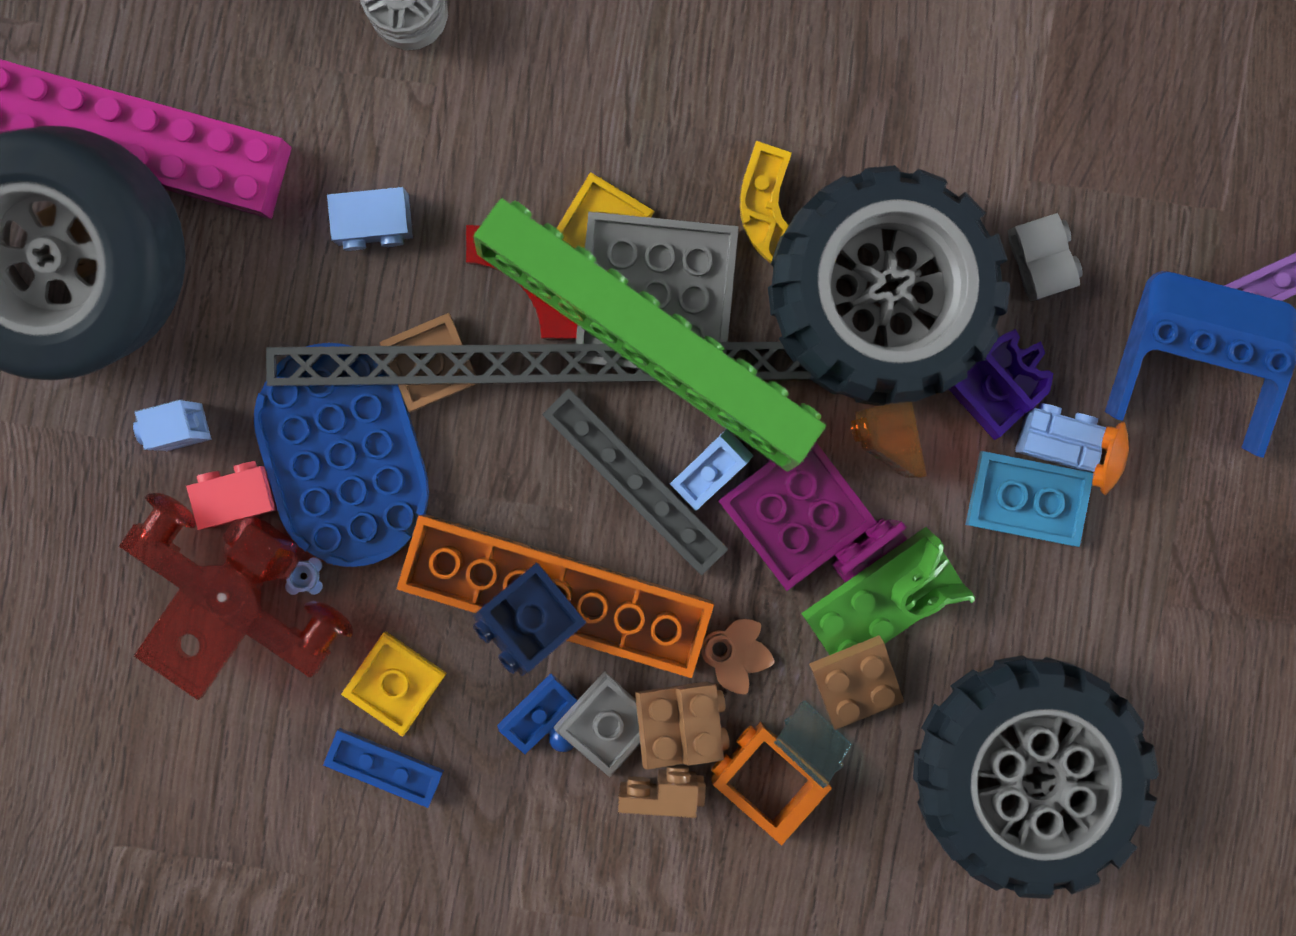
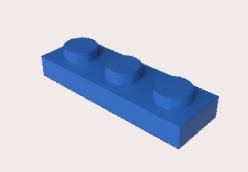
[323,728,444,808]

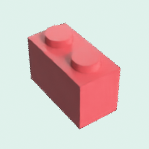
[186,461,278,530]

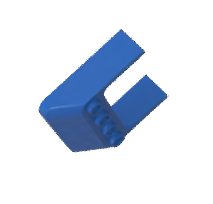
[1105,271,1296,458]

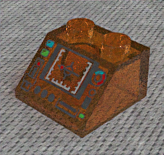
[851,401,927,478]

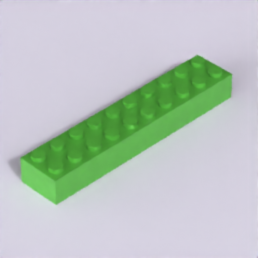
[473,198,827,472]

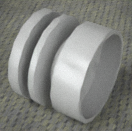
[360,0,448,50]

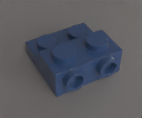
[472,563,587,676]

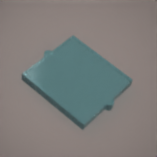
[774,700,853,788]

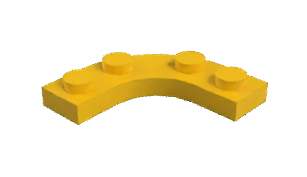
[740,141,836,263]

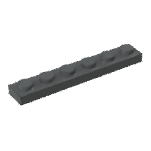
[542,388,728,576]

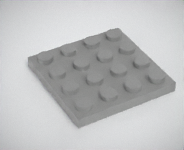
[574,211,739,369]

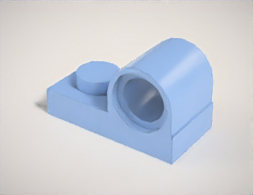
[670,429,754,511]

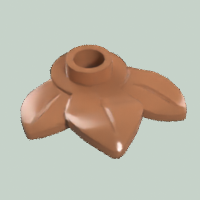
[701,619,775,694]

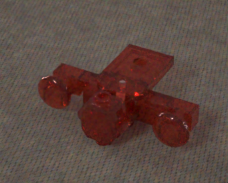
[119,493,354,700]

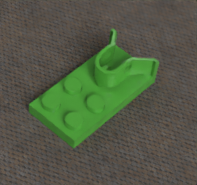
[801,527,975,655]

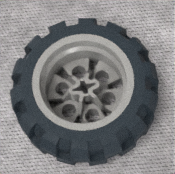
[768,165,1010,406]

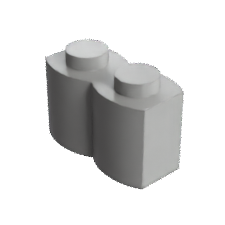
[1007,213,1083,302]

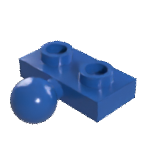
[497,673,578,754]

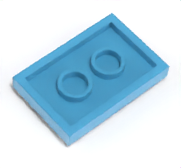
[965,451,1094,547]

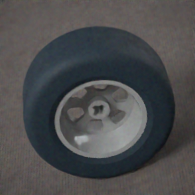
[0,126,186,380]

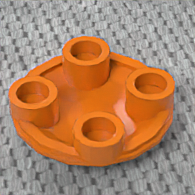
[1092,421,1129,496]

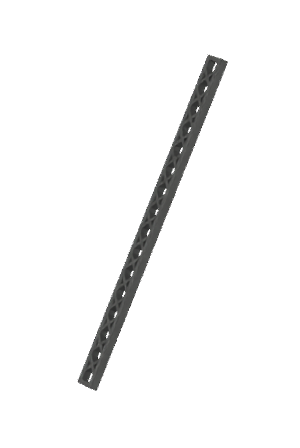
[266,341,875,386]

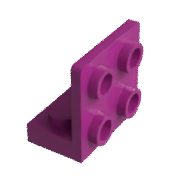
[831,518,907,583]

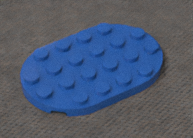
[254,343,429,567]

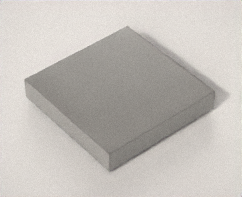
[554,671,640,777]

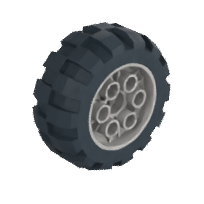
[913,655,1159,899]

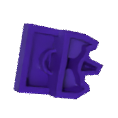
[949,329,1054,440]

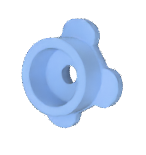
[285,557,323,595]

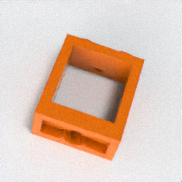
[711,722,832,846]

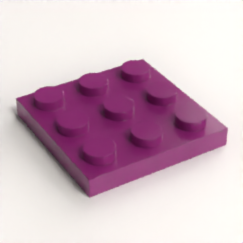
[718,442,877,591]

